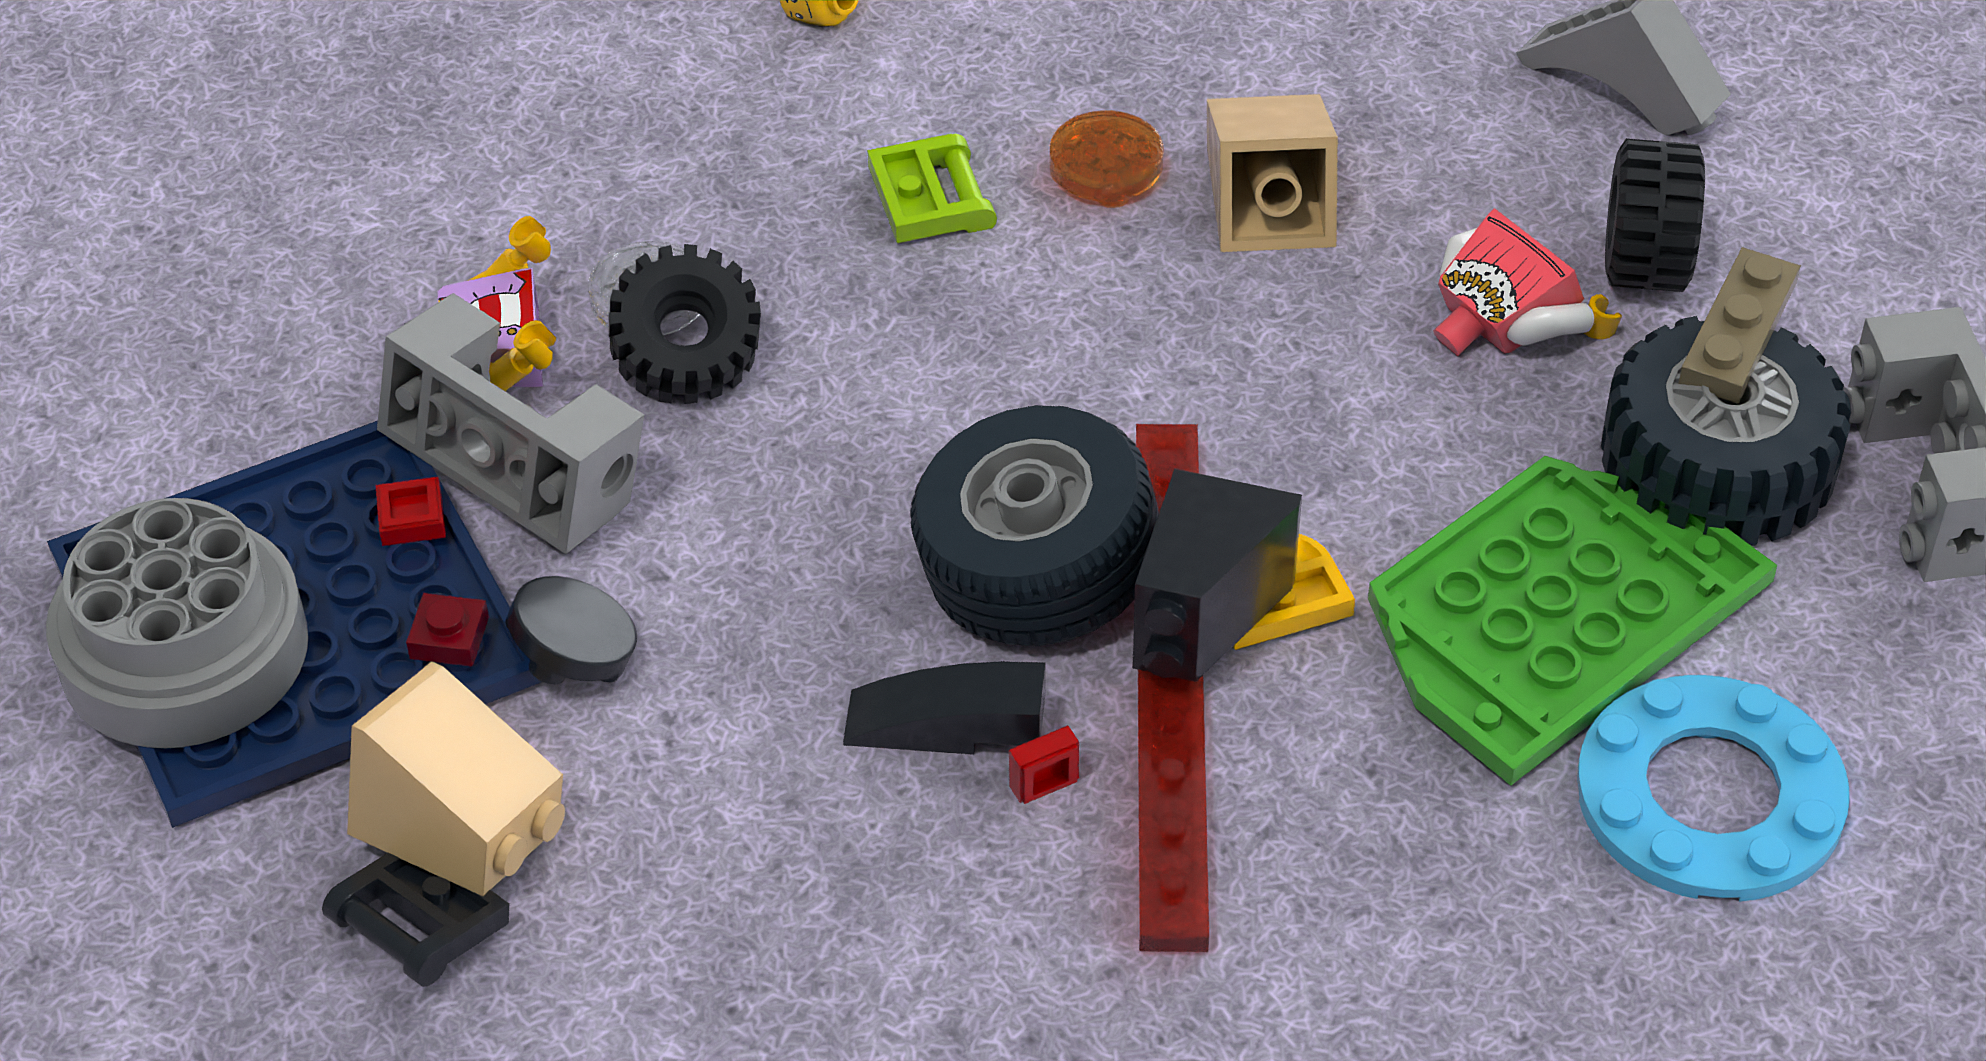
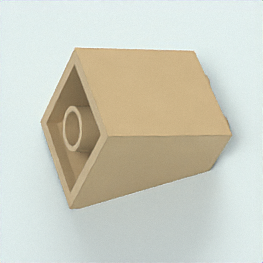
[1207,94,1338,252]
[347,662,565,896]

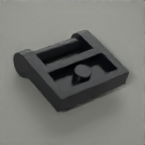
[322,853,510,987]

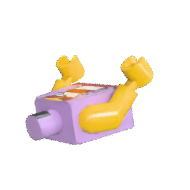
[404,216,556,391]

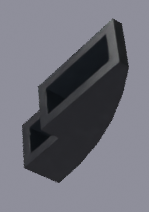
[843,661,1046,755]

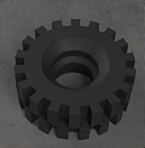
[608,244,761,404]

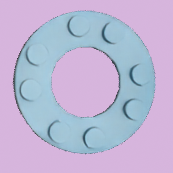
[1577,675,1849,902]

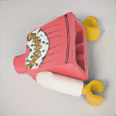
[1433,208,1622,356]

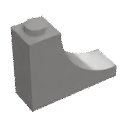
[1516,0,1731,136]

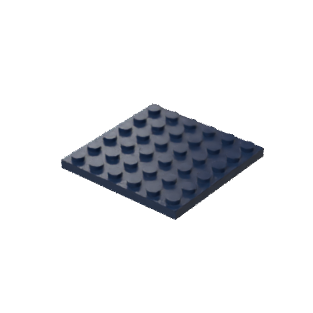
[47,420,542,828]

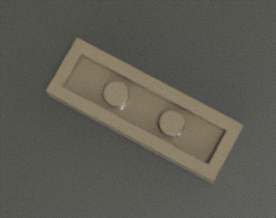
[1678,247,1801,404]

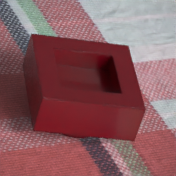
[406,593,489,667]

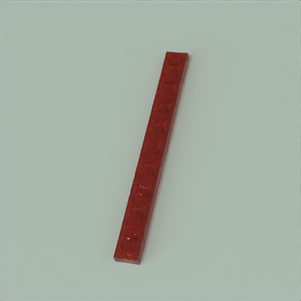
[1136,424,1209,952]

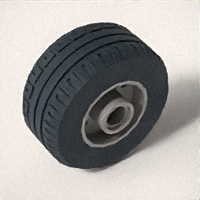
[910,405,1159,646]

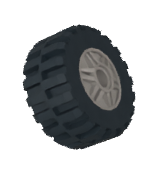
[1601,316,1851,546]

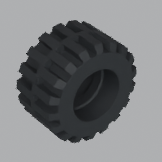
[1605,138,1705,292]

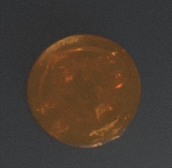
[1049,110,1164,208]

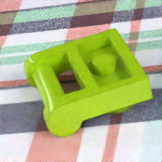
[867,133,997,243]

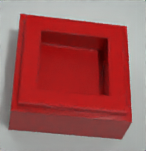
[376,477,446,546]
[1009,725,1079,804]

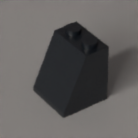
[1132,468,1302,682]

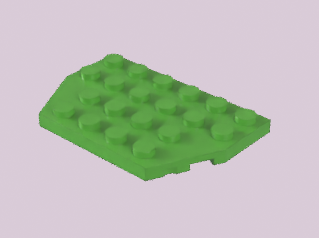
[1368,456,1777,786]

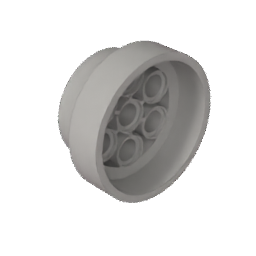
[46,498,308,748]

